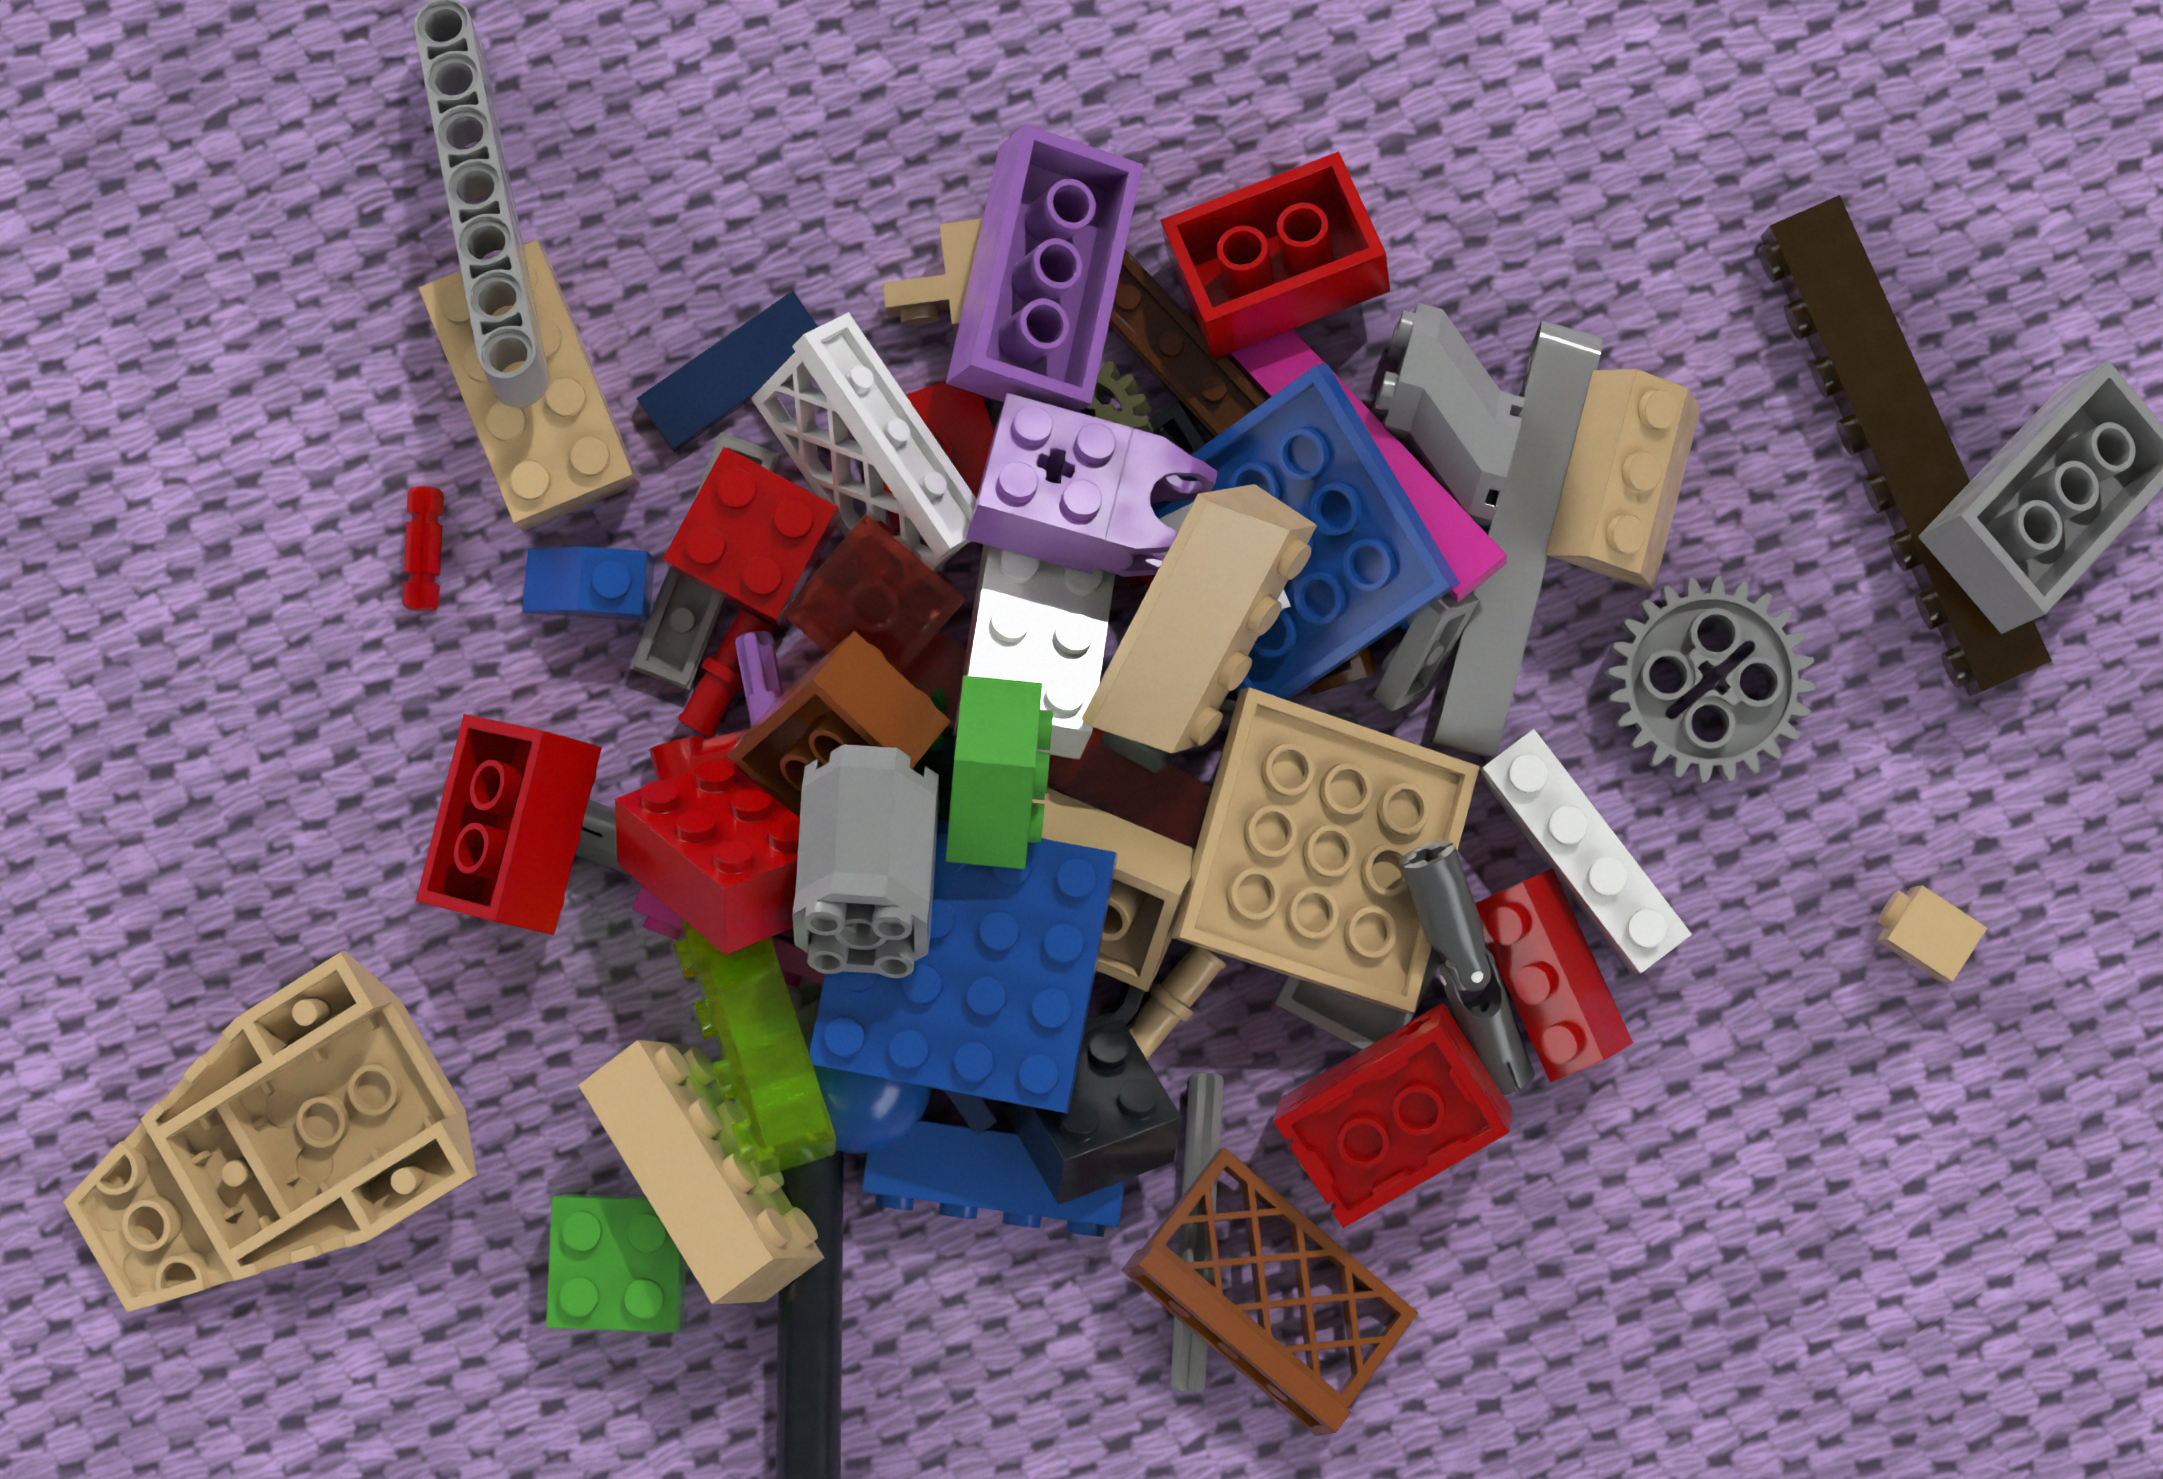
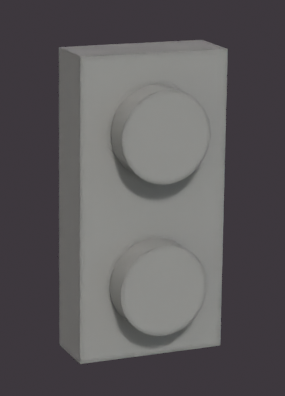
[1373,593,1479,712]

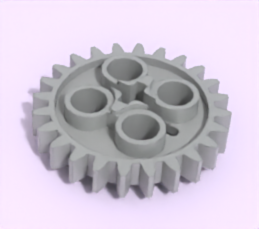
[1605,576,1816,784]

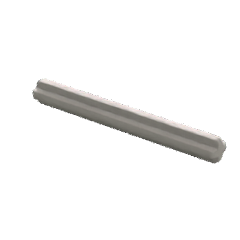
[1170,1072,1224,1393]

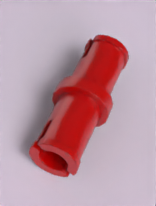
[677,608,775,738]

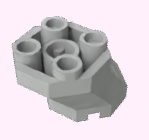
[1372,303,1525,528]
[792,744,940,978]

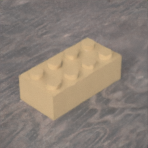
[418,239,641,532]
[578,1040,824,1304]

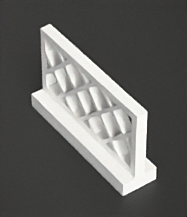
[751,312,977,606]

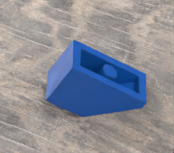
[522,546,655,622]

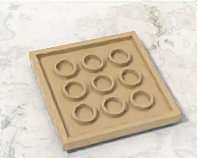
[1171,687,1480,1013]

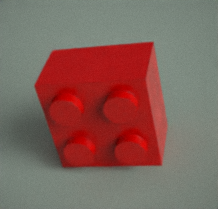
[662,446,841,628]

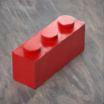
[1475,868,1633,1083]

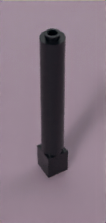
[776,1137,844,1479]

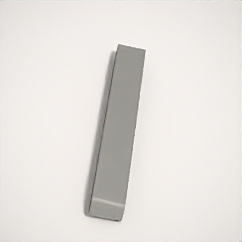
[414,0,549,408]
[1431,321,1603,759]

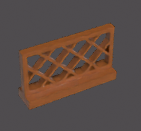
[1121,1147,1418,1436]

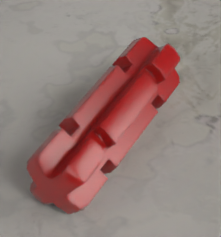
[402,486,444,611]

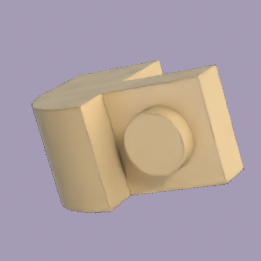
[882,218,983,334]

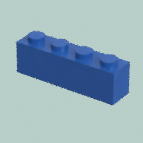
[862,1119,1125,1237]

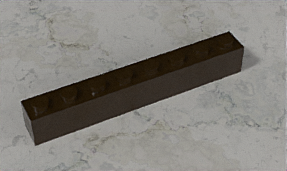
[1758,195,2052,697]

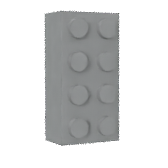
[1918,360,2163,634]

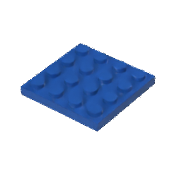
[1151,363,1460,700]
[807,819,1118,1114]

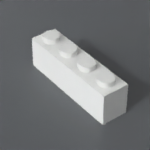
[1478,729,1692,975]

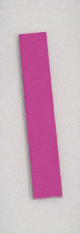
[1226,329,1507,603]

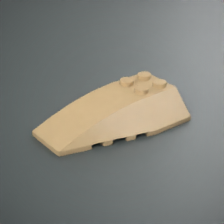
[63,951,477,1313]

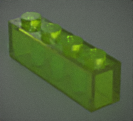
[673,918,836,1178]

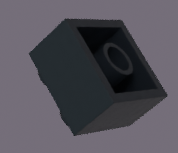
[1001,1019,1182,1205]

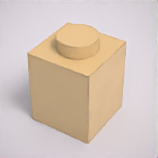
[1876,885,1987,983]

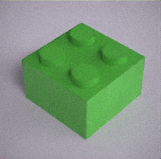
[945,675,1053,869]
[546,1194,686,1332]

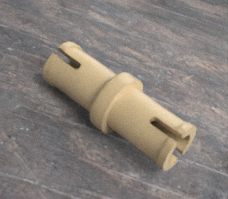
[1127,945,1227,1061]

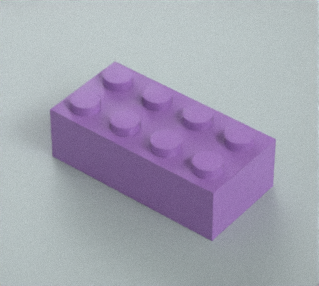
[946,124,1143,412]

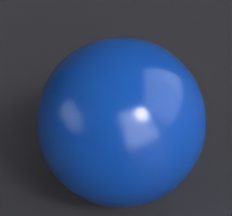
[787,1025,932,1154]

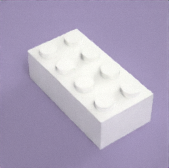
[953,544,1115,760]

